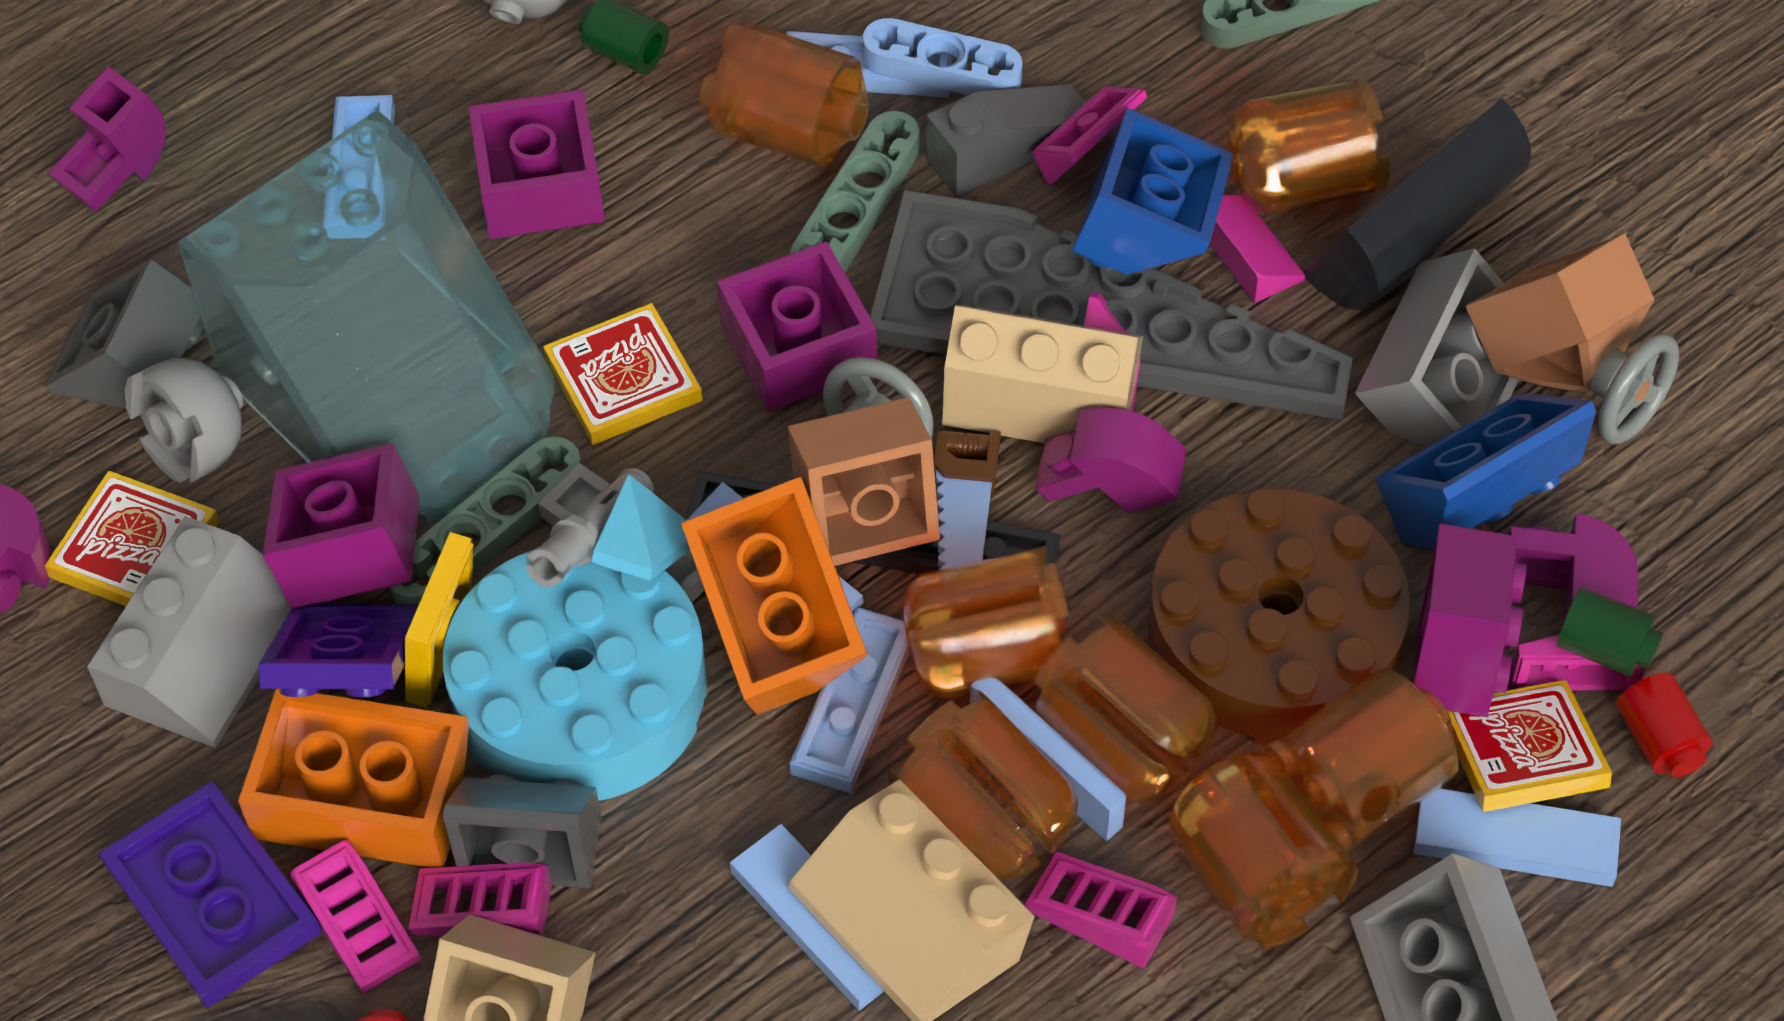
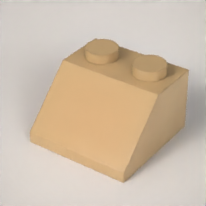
[423,914,596,1021]

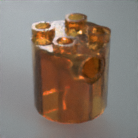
[699,22,869,168]
[1263,668,1458,857]

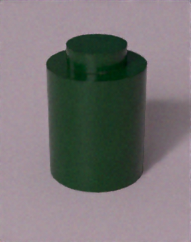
[579,0,669,75]
[1556,587,1663,677]

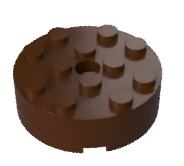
[1148,488,1410,746]

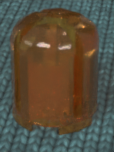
[1228,79,1390,215]
[902,546,1076,700]
[1030,615,1218,802]
[888,690,1078,883]
[1170,752,1359,949]

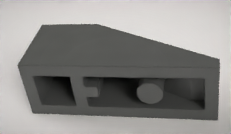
[926,84,1086,198]

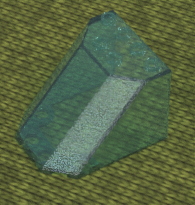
[178,109,556,522]

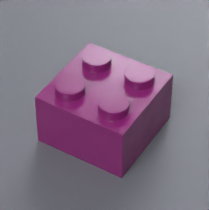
[468,89,605,239]
[716,241,877,413]
[263,443,420,608]
[1410,524,1527,718]

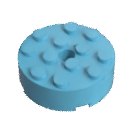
[443,550,707,801]

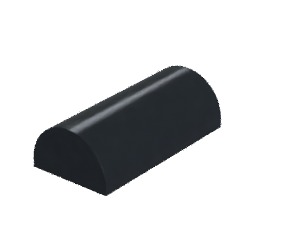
[1303,98,1531,310]

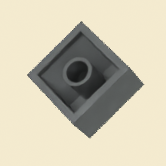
[45,259,208,408]
[443,775,602,889]

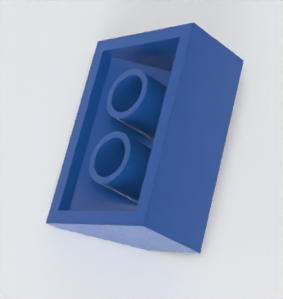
[1072,108,1233,275]
[1375,393,1596,552]

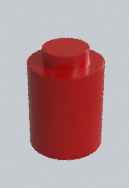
[1616,672,1713,777]

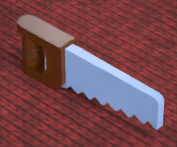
[934,430,1001,582]

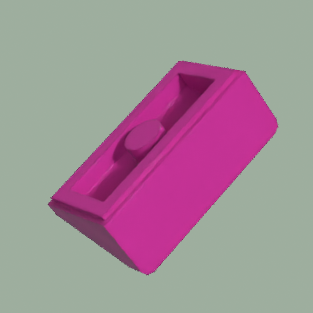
[1032,86,1148,185]
[1210,195,1305,303]

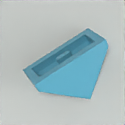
[591,474,690,581]

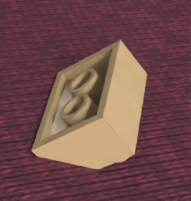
[942,305,1143,443]
[788,779,1035,1021]

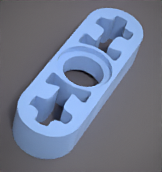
[863,18,1023,95]

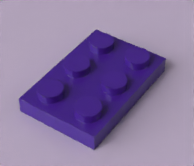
[258,603,419,697]
[98,781,322,1009]

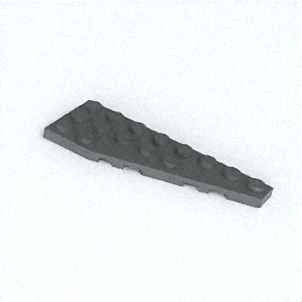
[870,190,1353,420]

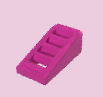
[1509,635,1645,691]
[291,840,421,994]
[1025,852,1177,969]
[408,863,552,937]

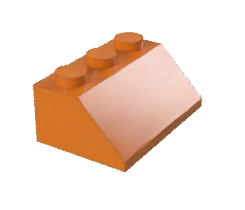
[681,476,868,715]
[238,689,469,868]

